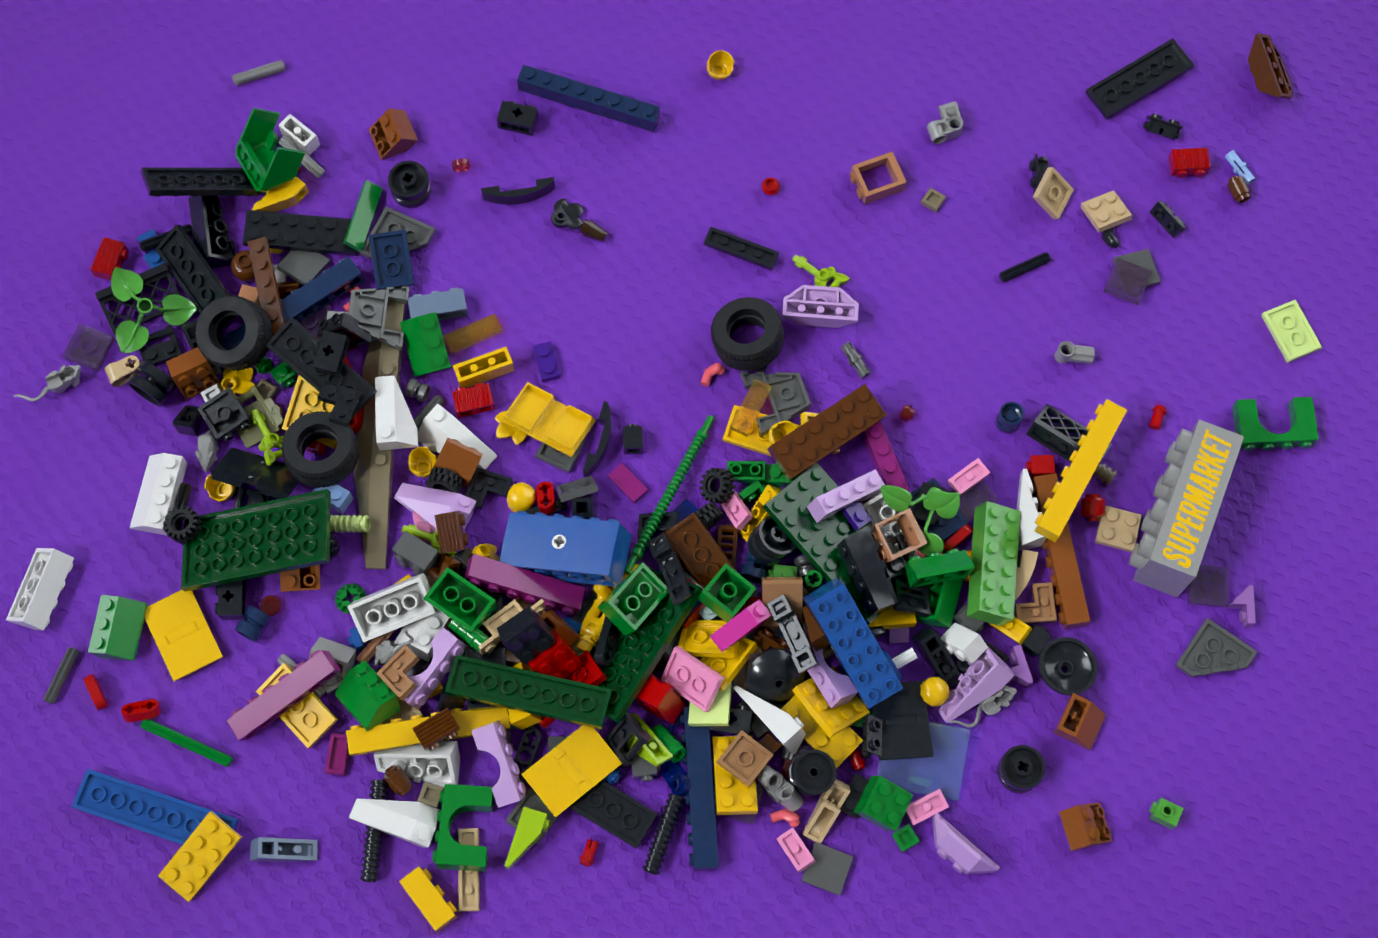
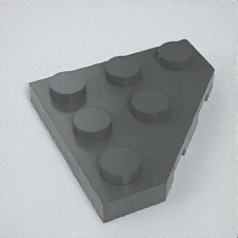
[360,206,436,260]
[1175,618,1257,677]

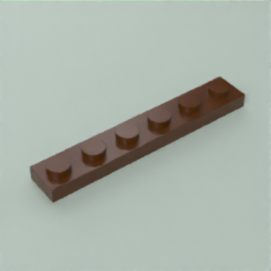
[248,237,285,337]

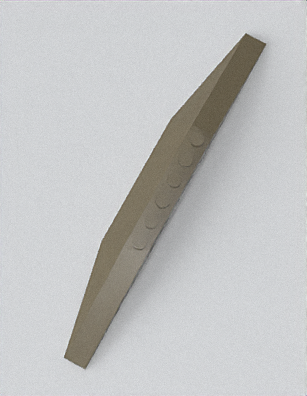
[354,287,406,570]

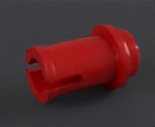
[1149,405,1167,430]
[848,748,866,771]
[579,839,599,867]

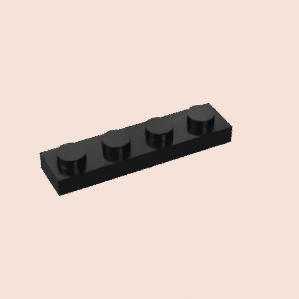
[704,227,779,271]

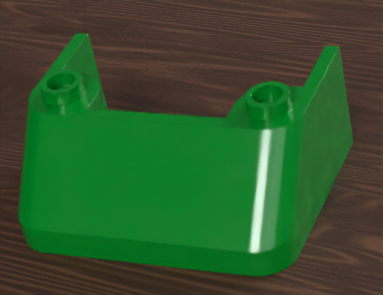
[235,108,305,192]

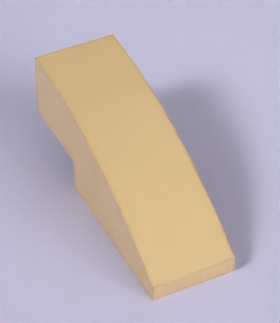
[1015,550,1038,601]
[803,779,850,844]

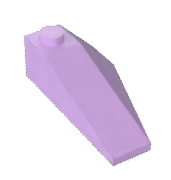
[394,483,476,531]
[938,647,1014,723]

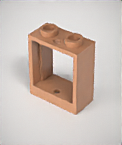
[849,151,907,205]
[871,508,927,564]

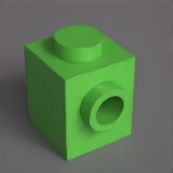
[1149,798,1184,830]

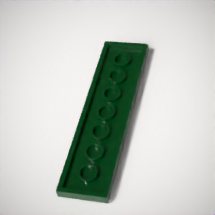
[445,655,612,730]

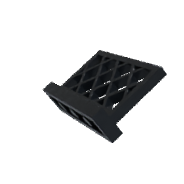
[95,263,180,336]
[1026,404,1112,470]

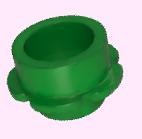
[255,357,272,374]

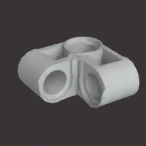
[926,101,963,144]
[757,765,803,811]

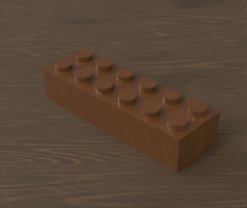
[767,384,887,481]

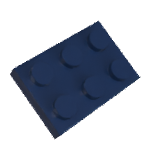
[369,230,414,290]
[909,477,969,541]

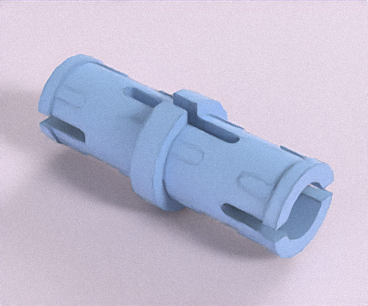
[1225,150,1256,185]

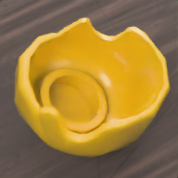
[706,50,735,80]
[768,421,797,444]
[408,447,437,478]
[204,474,236,502]
[507,482,536,513]
[920,677,950,707]

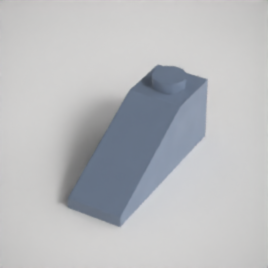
[250,837,318,862]

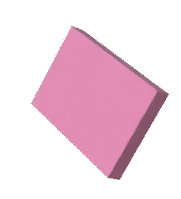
[660,646,724,712]

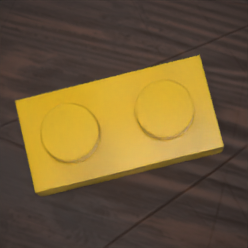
[989,617,1033,645]

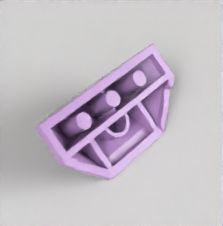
[782,285,859,328]
[932,813,1000,874]

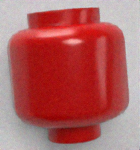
[1080,494,1106,521]

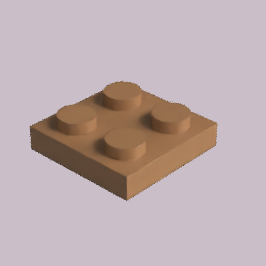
[717,730,774,788]

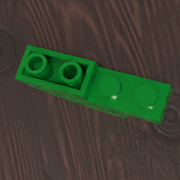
[727,461,805,487]

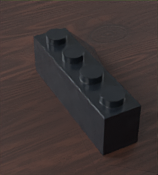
[189,196,235,268]
[837,524,898,616]

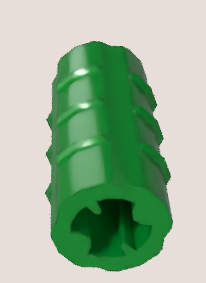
[804,570,824,593]
[449,620,489,652]
[651,724,686,763]

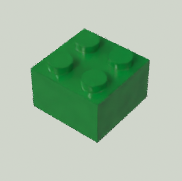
[698,563,756,623]
[854,776,913,831]

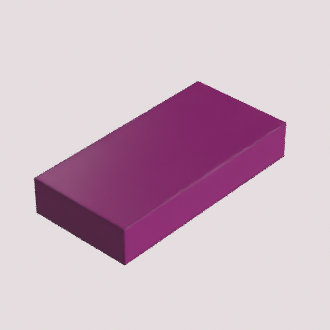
[608,463,648,504]
[324,733,349,776]

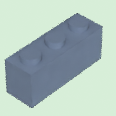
[408,288,468,321]

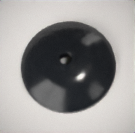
[1038,637,1097,696]
[745,648,805,704]

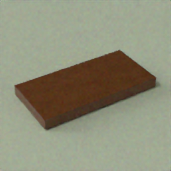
[664,512,739,589]

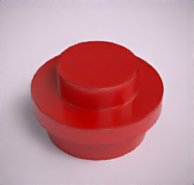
[762,177,780,195]

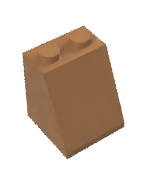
[761,577,803,630]

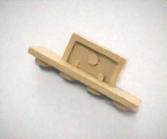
[478,599,545,655]

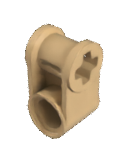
[105,355,141,387]

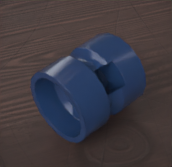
[996,402,1024,434]
[740,549,769,583]
[234,606,271,642]

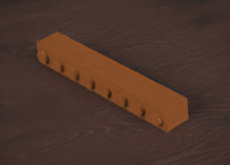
[1031,473,1090,629]

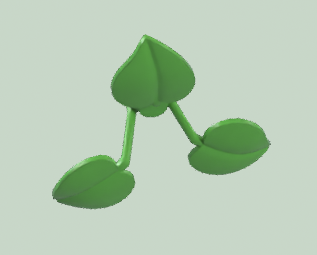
[111,267,197,353]
[880,485,960,556]

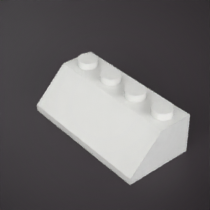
[130,453,188,535]
[6,548,74,631]
[347,573,436,642]
[394,608,452,662]

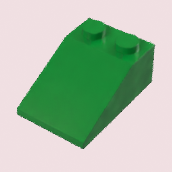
[598,562,668,635]

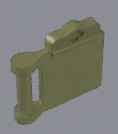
[237,385,285,448]

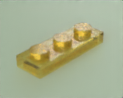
[443,313,503,354]
[730,379,772,437]

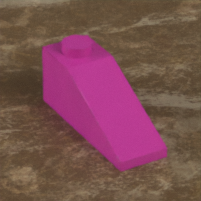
[710,599,772,652]

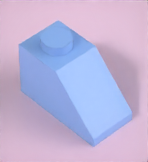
[312,484,353,514]

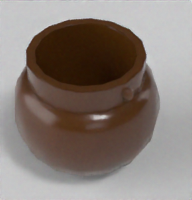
[231,250,255,283]

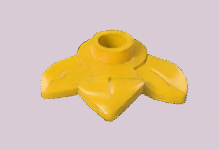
[220,368,255,395]
[495,411,527,445]
[472,543,500,561]

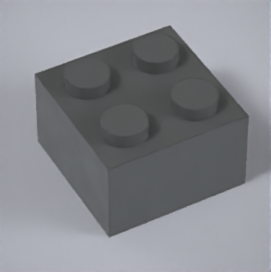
[392,530,440,577]

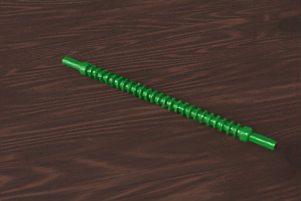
[624,415,715,574]

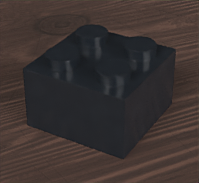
[497,606,557,665]

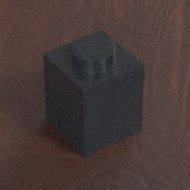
[623,424,643,454]
[1018,625,1052,657]

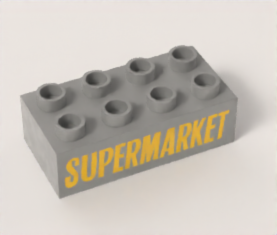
[1128,419,1244,597]

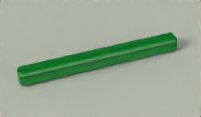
[141,719,233,767]

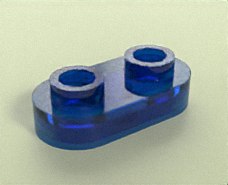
[662,760,690,796]

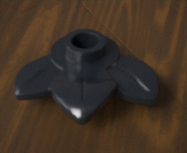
[551,198,583,229]

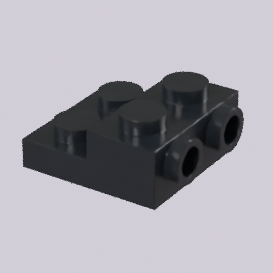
[317,312,372,352]
[197,387,253,442]

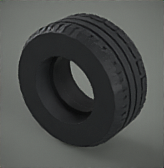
[195,295,273,370]
[711,297,784,371]
[281,411,359,488]

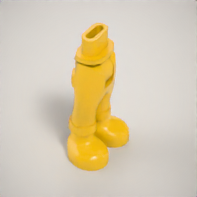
[576,585,612,652]

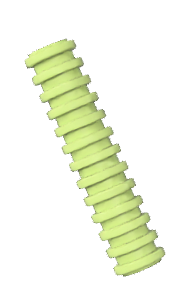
[330,515,370,533]

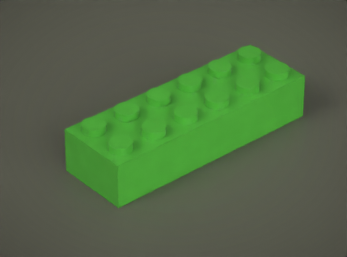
[967,501,1020,626]

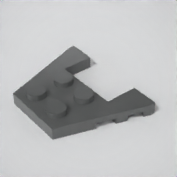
[348,286,410,351]
[740,371,811,436]

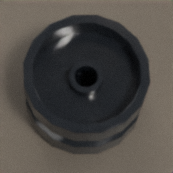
[388,160,431,208]
[127,360,177,407]
[748,516,796,566]
[997,745,1045,793]
[787,750,836,796]

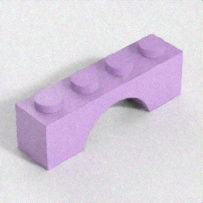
[807,469,885,523]
[404,627,468,710]
[805,629,858,708]
[472,720,526,808]

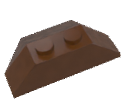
[1248,33,1293,99]

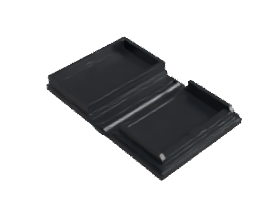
[211,447,300,499]
[872,681,934,761]

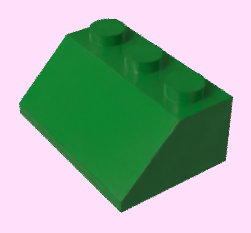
[400,312,451,377]
[905,549,975,588]
[423,567,497,633]
[913,578,964,628]
[88,595,148,661]
[335,660,401,731]

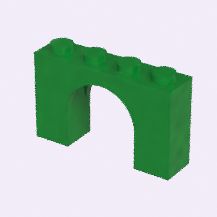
[1232,397,1319,451]
[432,784,494,872]

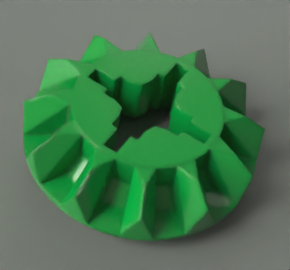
[335,583,366,614]

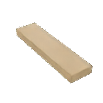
[458,828,480,912]

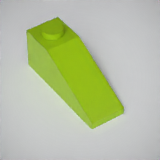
[626,713,673,767]
[505,807,550,870]

